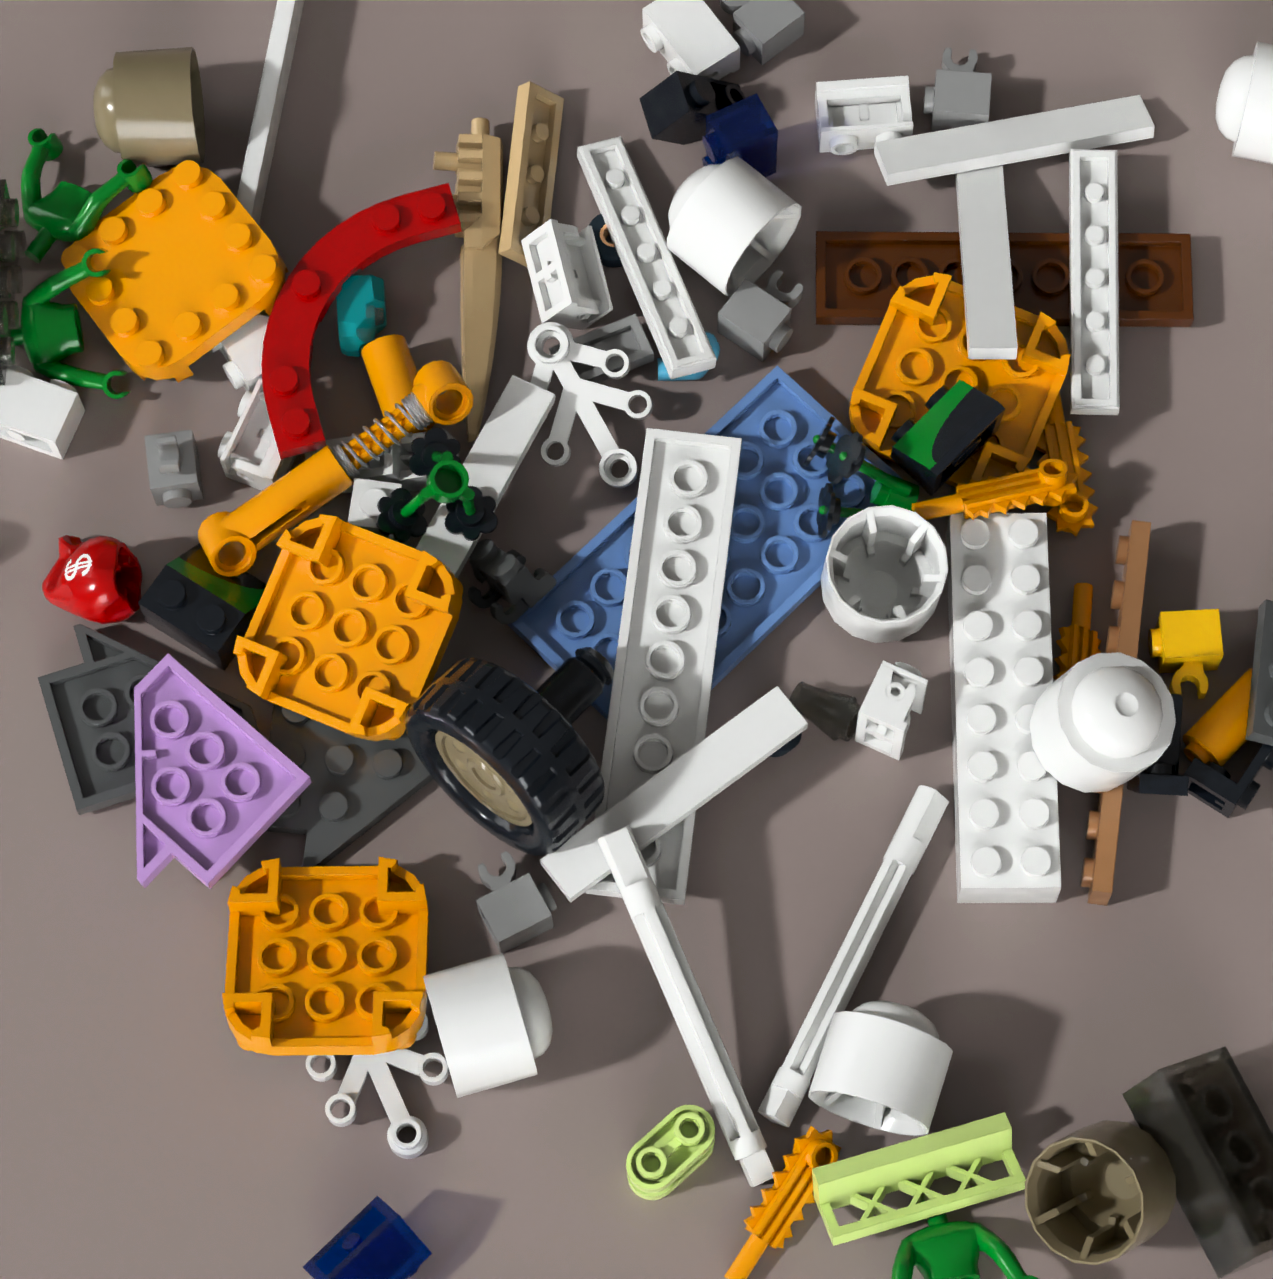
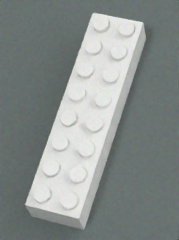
[946,513,1061,903]

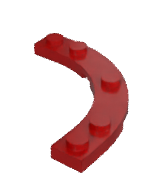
[261,183,462,459]

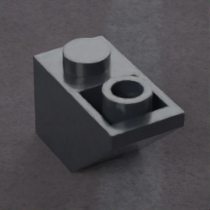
[639,71,752,145]

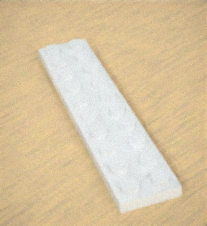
[586,428,742,905]

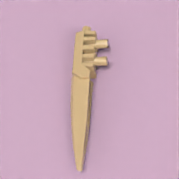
[433,117,503,442]

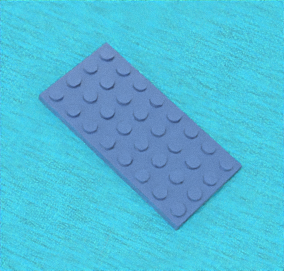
[508,365,902,720]

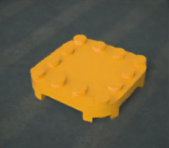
[61,160,289,383]
[849,272,1071,487]
[233,514,463,741]
[222,857,430,1056]

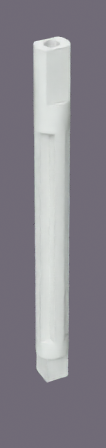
[757,785,949,1127]
[597,826,775,1187]

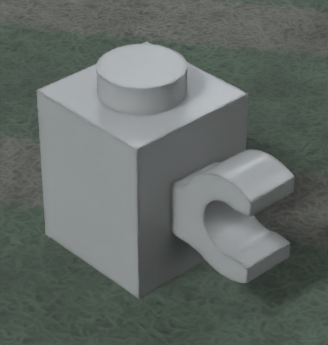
[719,0,805,65]
[923,47,992,132]
[718,269,803,362]
[144,429,204,508]
[476,851,557,953]

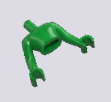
[21,128,153,263]
[0,248,131,399]
[891,1200,1038,1279]

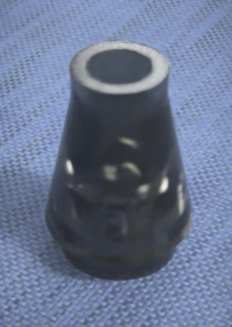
[789,681,861,742]

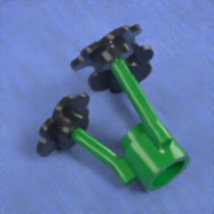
[803,416,919,539]
[376,427,498,543]

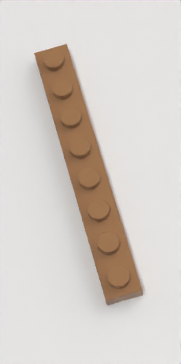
[1080,520,1151,906]

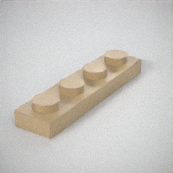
[498,81,564,268]

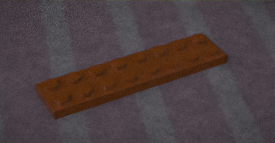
[816,231,1194,327]

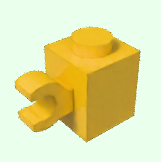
[1148,609,1224,699]

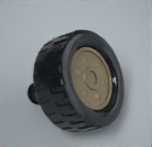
[405,647,614,856]

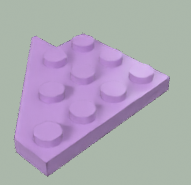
[134,653,312,889]

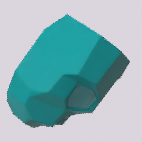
[336,274,387,357]

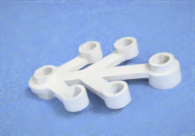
[527,322,653,488]
[306,1014,449,1159]

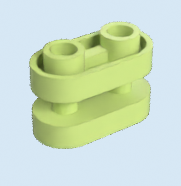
[626,1105,715,1200]

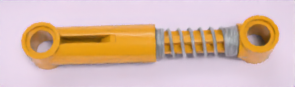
[198,360,474,577]

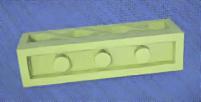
[812,1112,1026,1246]

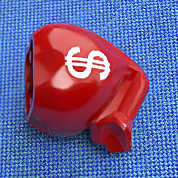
[42,535,142,624]

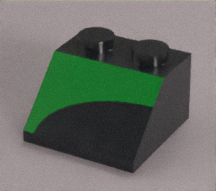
[890,380,1005,496]
[138,543,267,671]

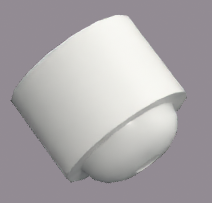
[1215,42,1273,164]
[667,156,802,297]
[821,505,948,643]
[1030,652,1176,793]
[423,953,553,1098]
[808,1000,953,1136]

